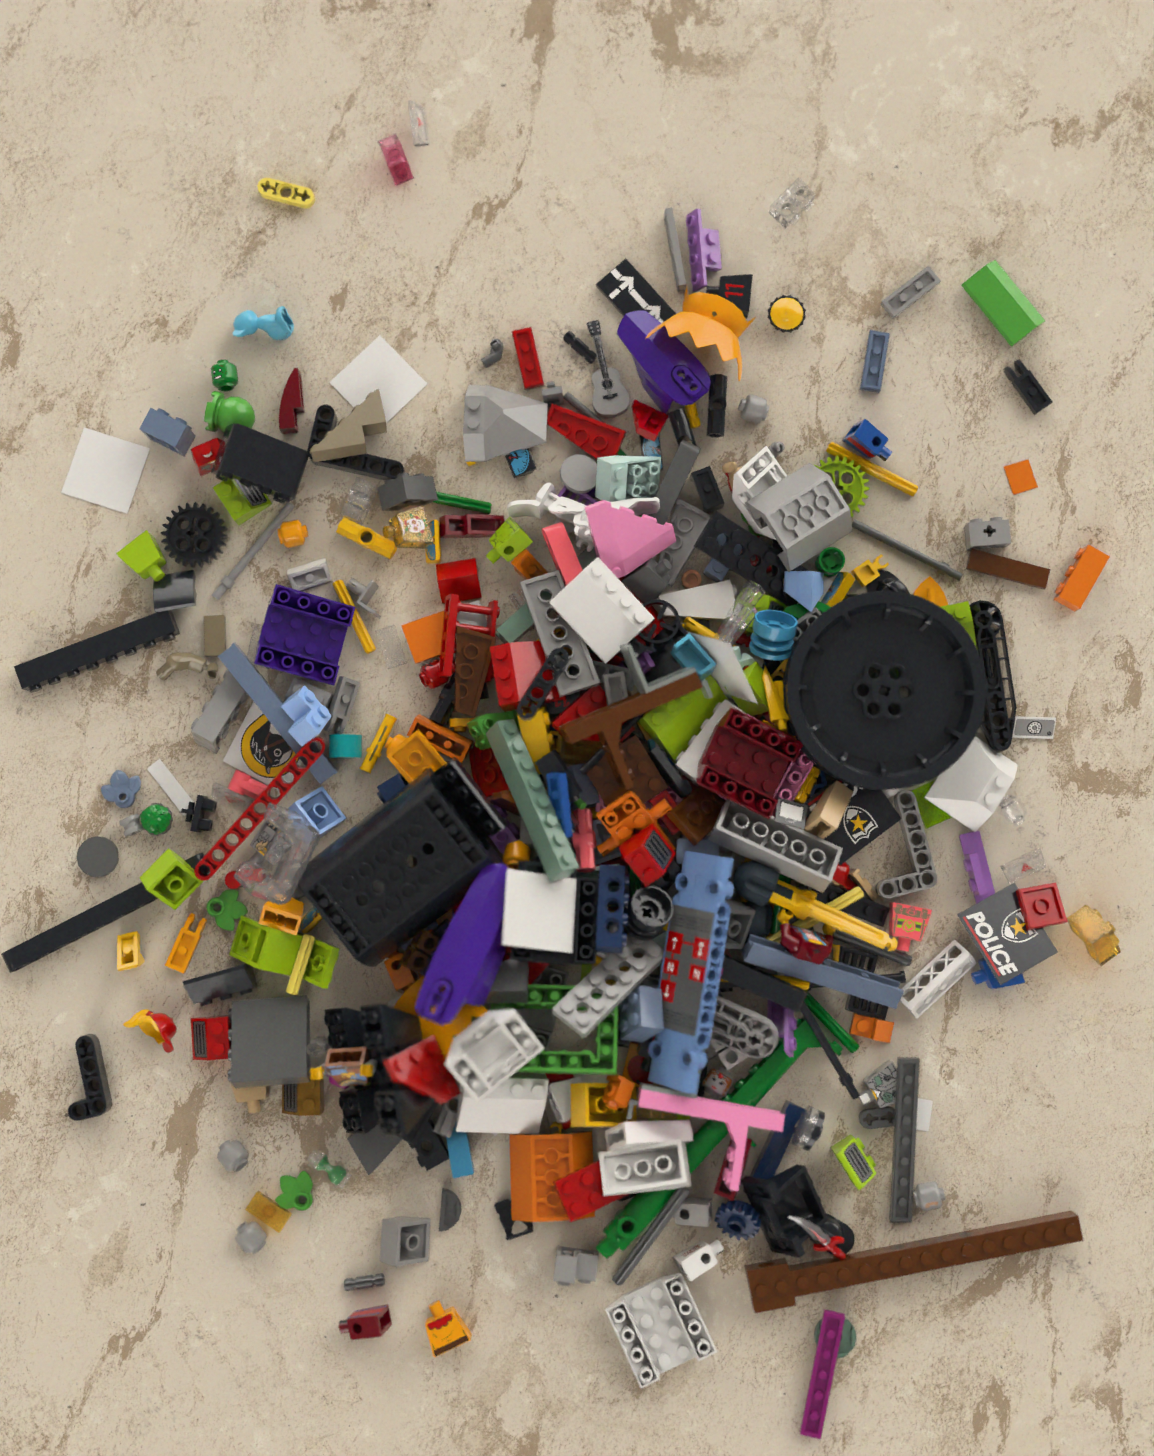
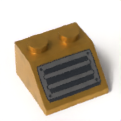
[282,1075,324,1116]

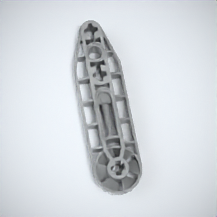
[637,974,779,1059]

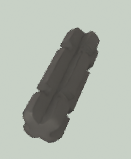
[344,1273,385,1291]

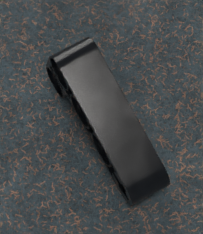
[68,1034,112,1121]

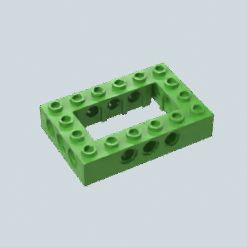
[491,985,619,1075]

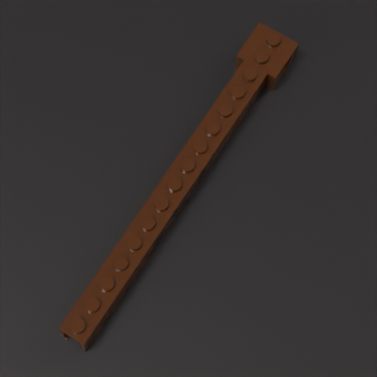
[744,1211,1084,1313]

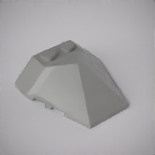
[463,385,548,462]

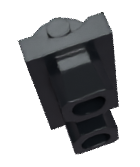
[181,795,217,833]

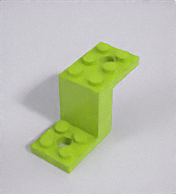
[229,915,340,989]

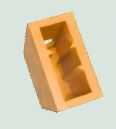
[259,895,304,935]

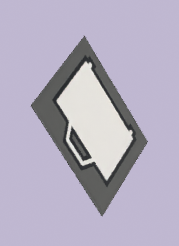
[775,797,808,829]

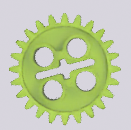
[814,456,870,518]

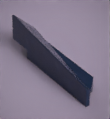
[743,1100,805,1194]

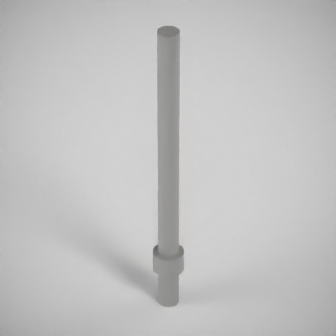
[212,502,294,600]

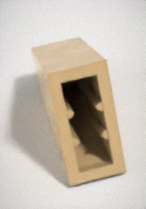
[801,781,853,839]

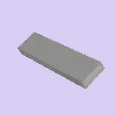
[664,208,686,292]

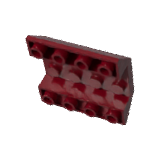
[696,707,803,819]

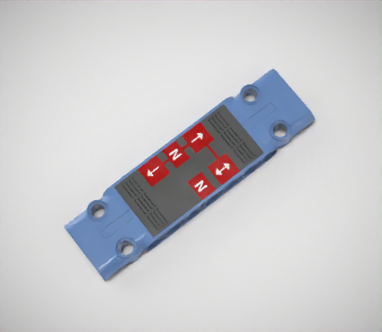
[648,850,734,1094]

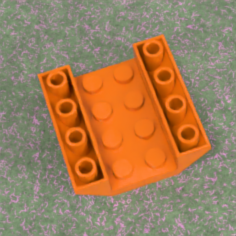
[509,1131,595,1222]

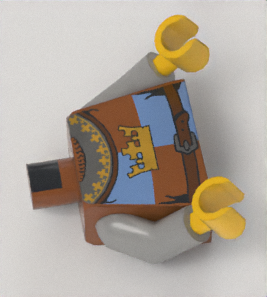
[310,1047,378,1089]

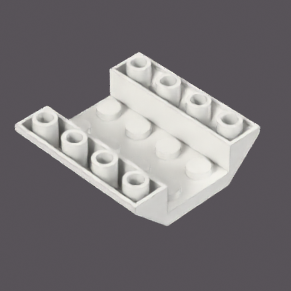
[605,1273,717,1388]

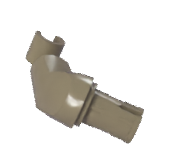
[156,652,219,681]

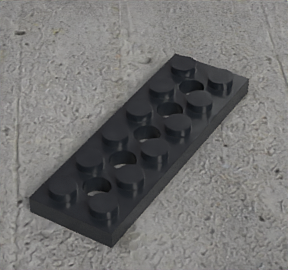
[694,511,809,606]

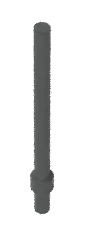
[852,519,963,581]

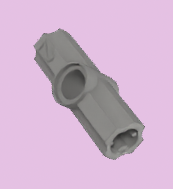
[433,1076,460,1138]

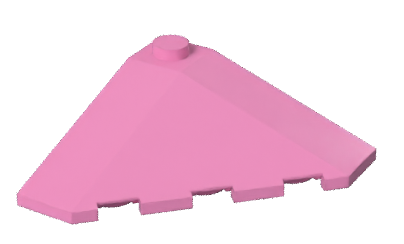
[584,500,676,578]

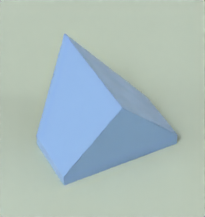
[784,571,824,612]

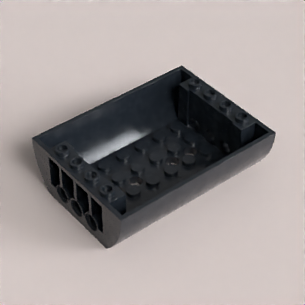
[298,767,503,967]

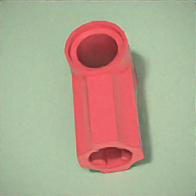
[227,769,272,799]

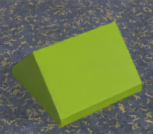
[724,661,769,716]

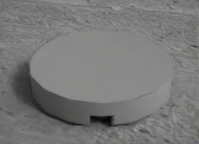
[560,454,597,494]

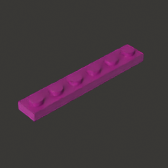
[800,1309,845,1439]

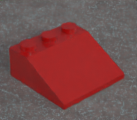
[490,641,565,712]

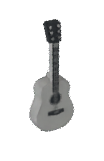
[587,320,629,418]

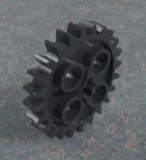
[161,502,228,568]

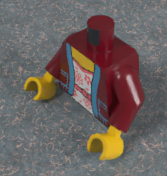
[777,908,836,965]

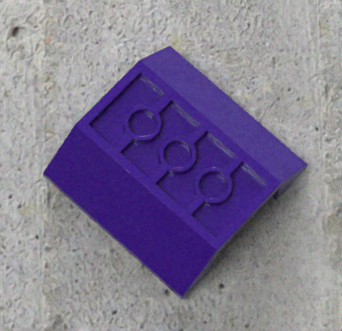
[254,584,355,686]

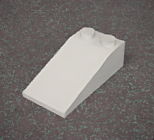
[599,1139,691,1196]

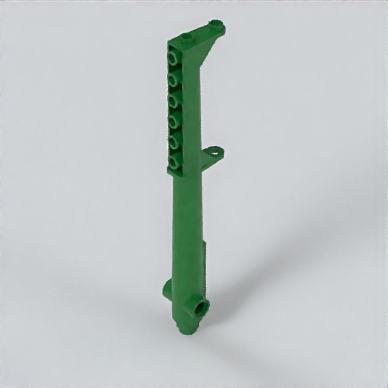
[596,1017,843,1259]

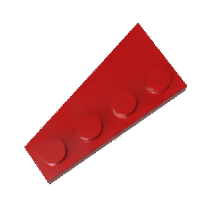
[547,404,626,460]

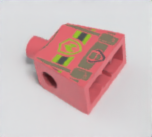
[889,902,932,952]

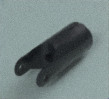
[668,408,697,446]

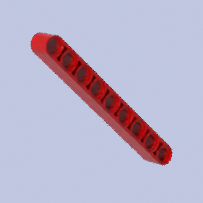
[194,736,326,881]

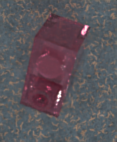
[377,134,413,186]

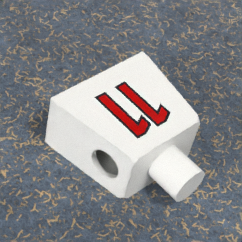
[673,1239,724,1281]

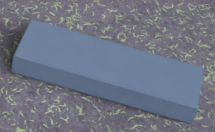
[860,330,890,393]

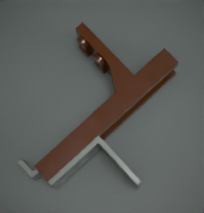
[558,644,713,789]

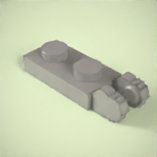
[323,676,360,734]

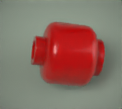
[418,659,449,689]

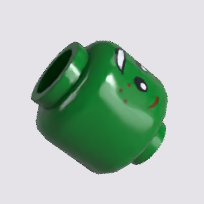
[211,360,238,391]

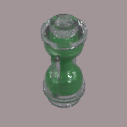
[307,1148,352,1189]

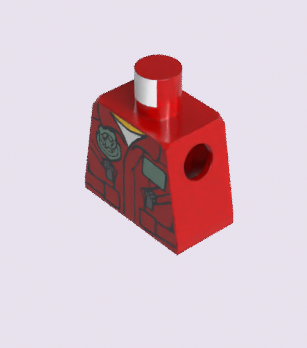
[191,438,221,476]

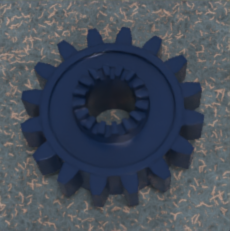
[714,1200,761,1240]

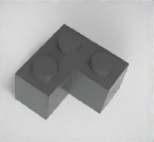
[377,473,438,511]

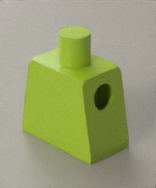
[116,530,167,582]

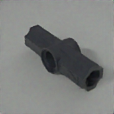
[706,374,727,438]
[430,672,455,726]

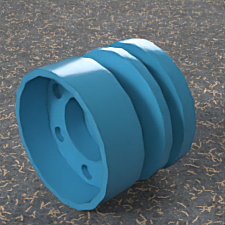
[749,610,798,661]

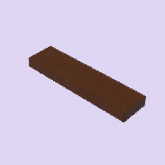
[966,549,1051,590]

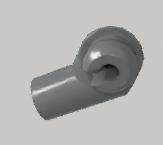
[481,339,504,368]

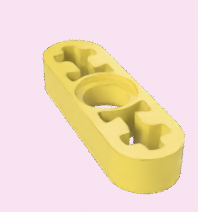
[257,178,315,208]

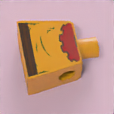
[425,1300,472,1358]

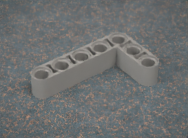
[876,790,937,898]

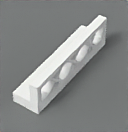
[900,939,977,1019]

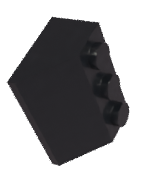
[183,964,257,1006]

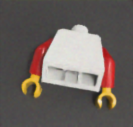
[545,1073,593,1134]

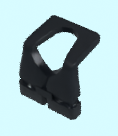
[494,1199,534,1240]

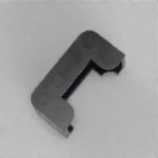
[211,423,310,503]

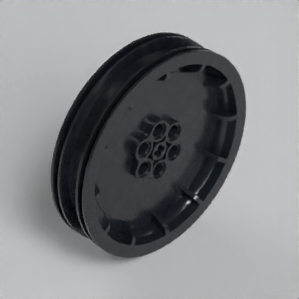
[783,591,986,790]

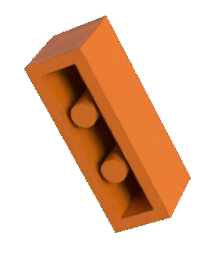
[1054,544,1110,612]
[407,714,474,763]

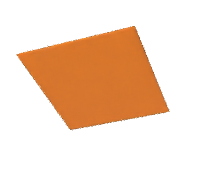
[1004,459,1038,495]

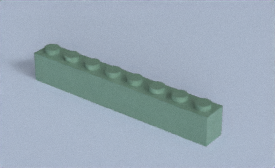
[486,719,579,882]

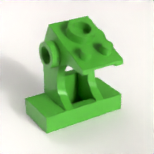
[467,710,520,750]

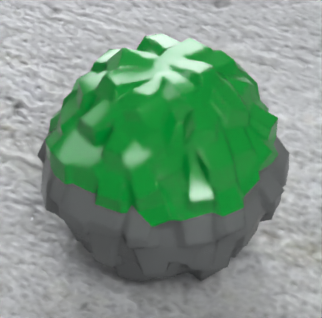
[140,803,173,836]

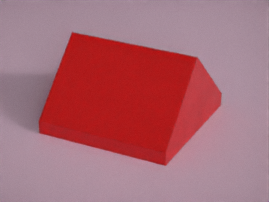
[436,558,482,604]

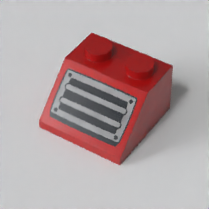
[618,823,676,887]
[191,1015,232,1060]

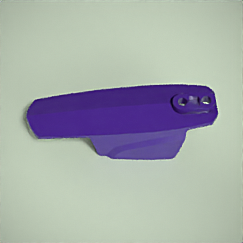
[415,863,509,1025]

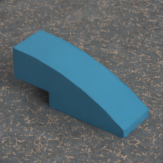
[446,1110,475,1178]

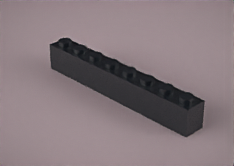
[14,610,180,692]

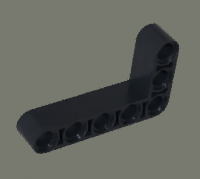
[307,404,406,481]

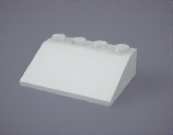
[549,557,654,664]
[456,1072,548,1134]

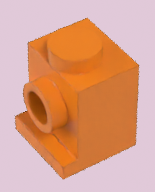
[602,1075,635,1110]

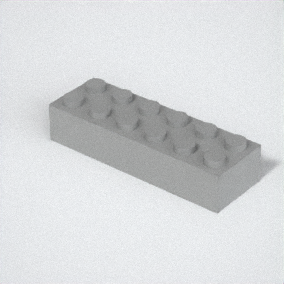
[708,799,843,893]

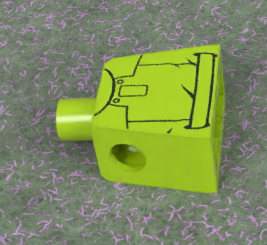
[485,517,533,564]

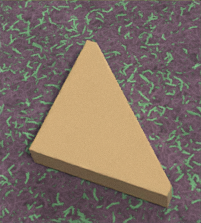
[849,869,878,901]

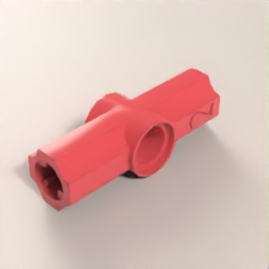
[572,808,596,873]

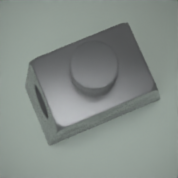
[621,558,672,608]

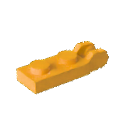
[165,913,207,974]

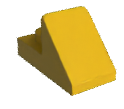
[117,931,145,971]

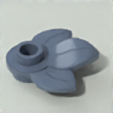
[101,770,141,808]

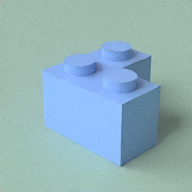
[281,685,332,747]

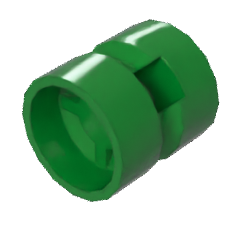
[815,547,845,578]

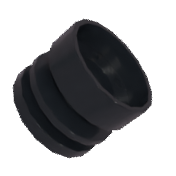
[623,886,674,940]

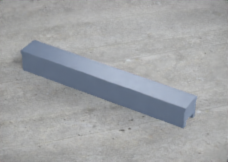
[218,642,338,785]
[741,934,904,1009]

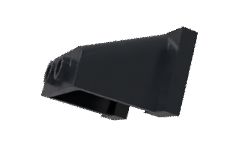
[740,1165,828,1258]

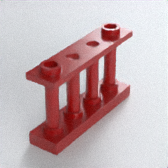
[438,594,500,683]

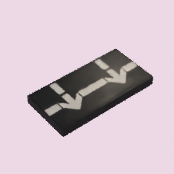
[596,258,676,323]

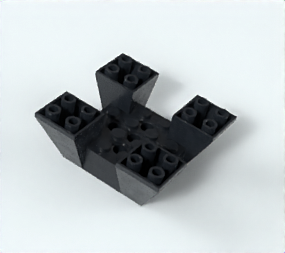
[324,1004,434,1136]

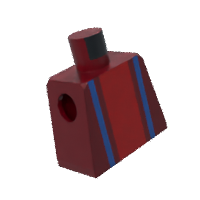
[339,1304,392,1340]

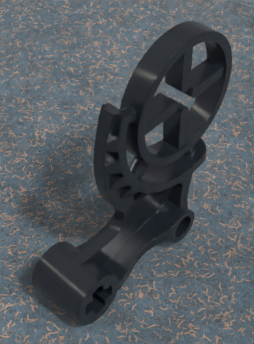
[586,598,680,668]

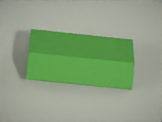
[961,260,1045,347]

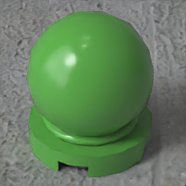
[204,391,255,433]

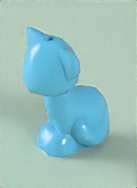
[233,306,294,340]

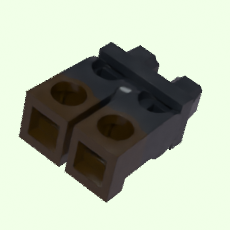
[399,927,442,976]

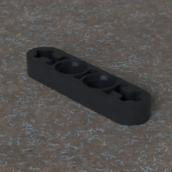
[517,648,569,721]

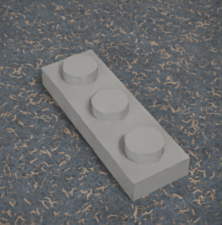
[880,266,941,319]

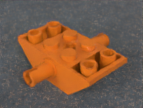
[596,790,675,857]

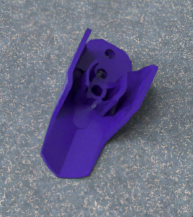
[617,310,711,413]

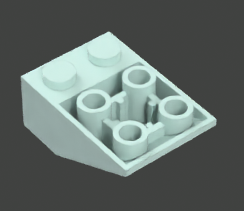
[595,455,661,502]

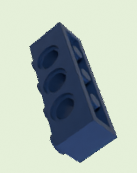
[596,865,629,953]

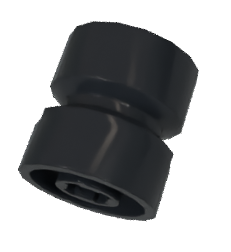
[653,859,681,891]

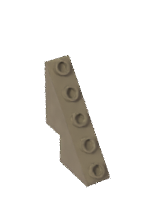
[309,389,387,462]

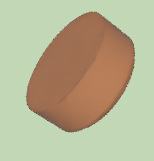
[681,570,702,589]

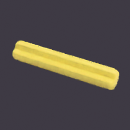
[286,934,315,995]

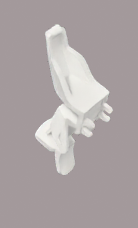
[507,483,660,552]

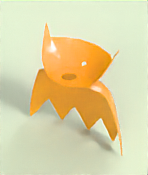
[645,285,756,381]
[393,976,488,1060]

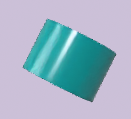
[329,734,362,759]

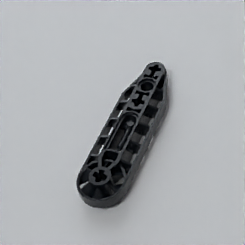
[969,600,1017,752]

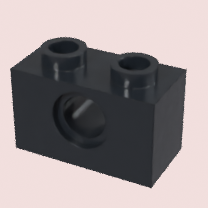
[408,1119,449,1171]

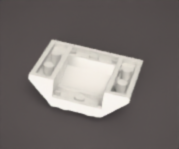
[732,446,787,540]
[924,736,1018,832]
[445,1009,545,1103]

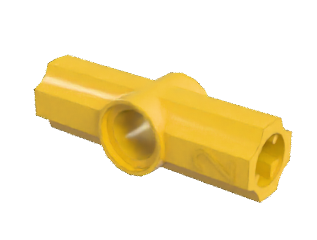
[336,517,399,560]

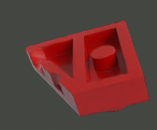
[631,400,669,442]

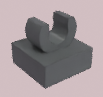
[542,381,564,407]

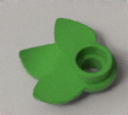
[207,889,248,931]
[275,1171,313,1211]

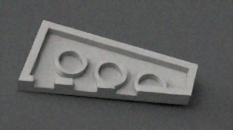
[658,498,711,587]

